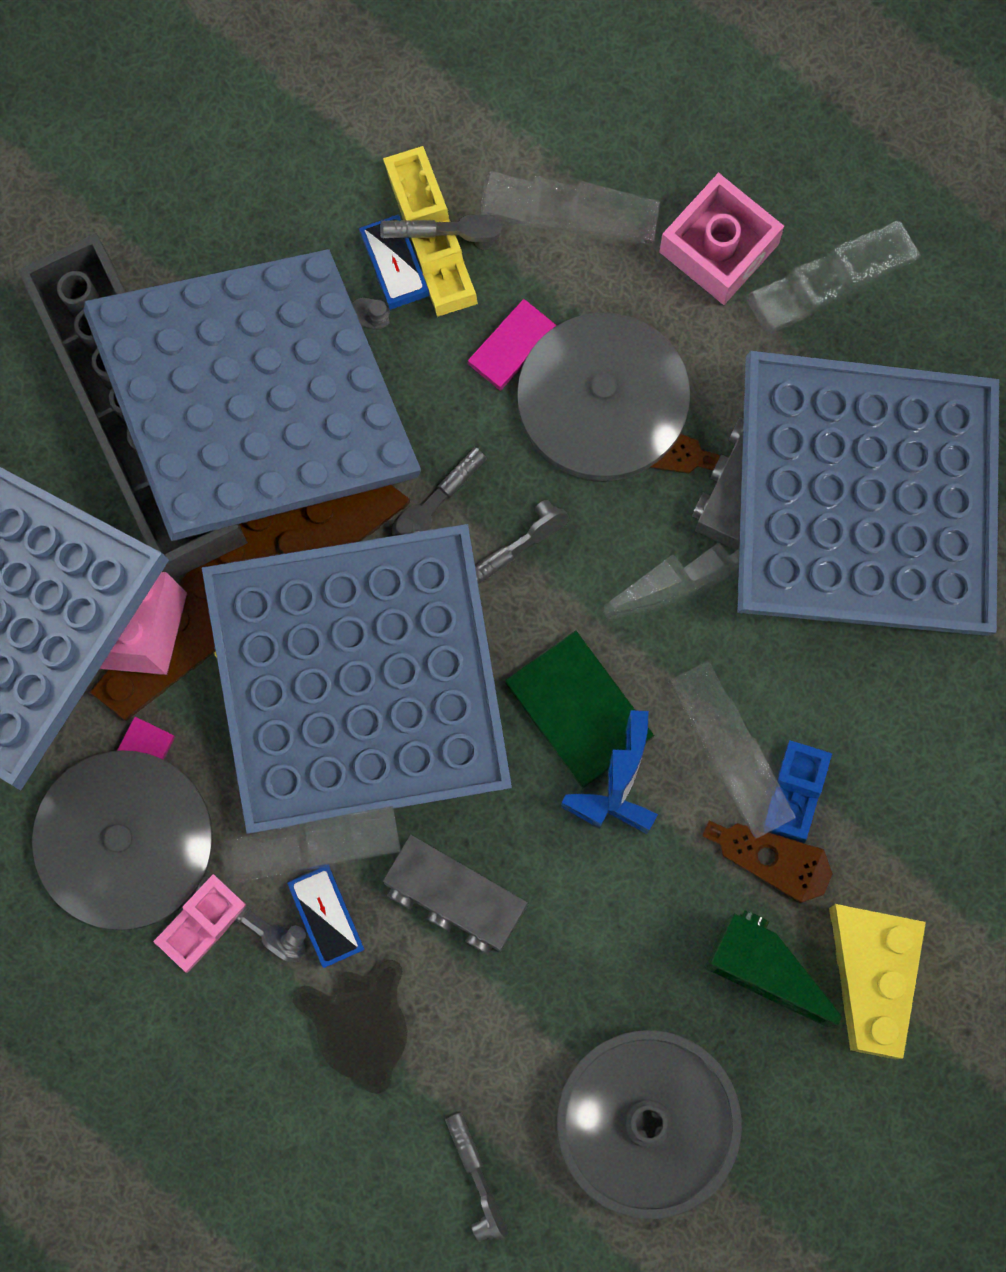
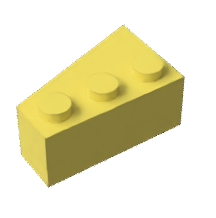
[829,904,926,1059]

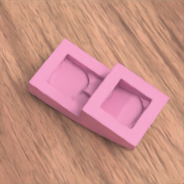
[153,874,247,973]

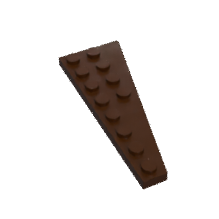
[90,485,410,721]

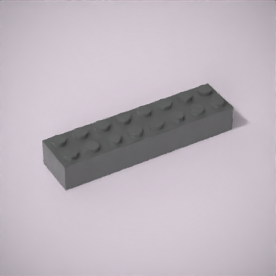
[18,233,248,579]

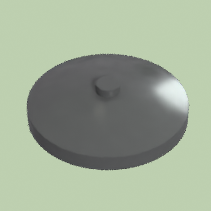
[518,313,690,481]
[32,750,213,930]
[557,1030,742,1219]

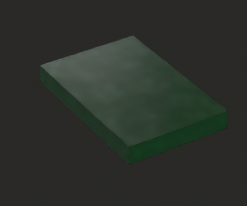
[505,630,654,789]

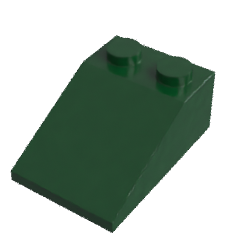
[704,910,842,1027]

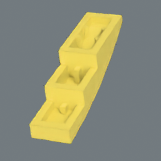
[383,146,478,317]

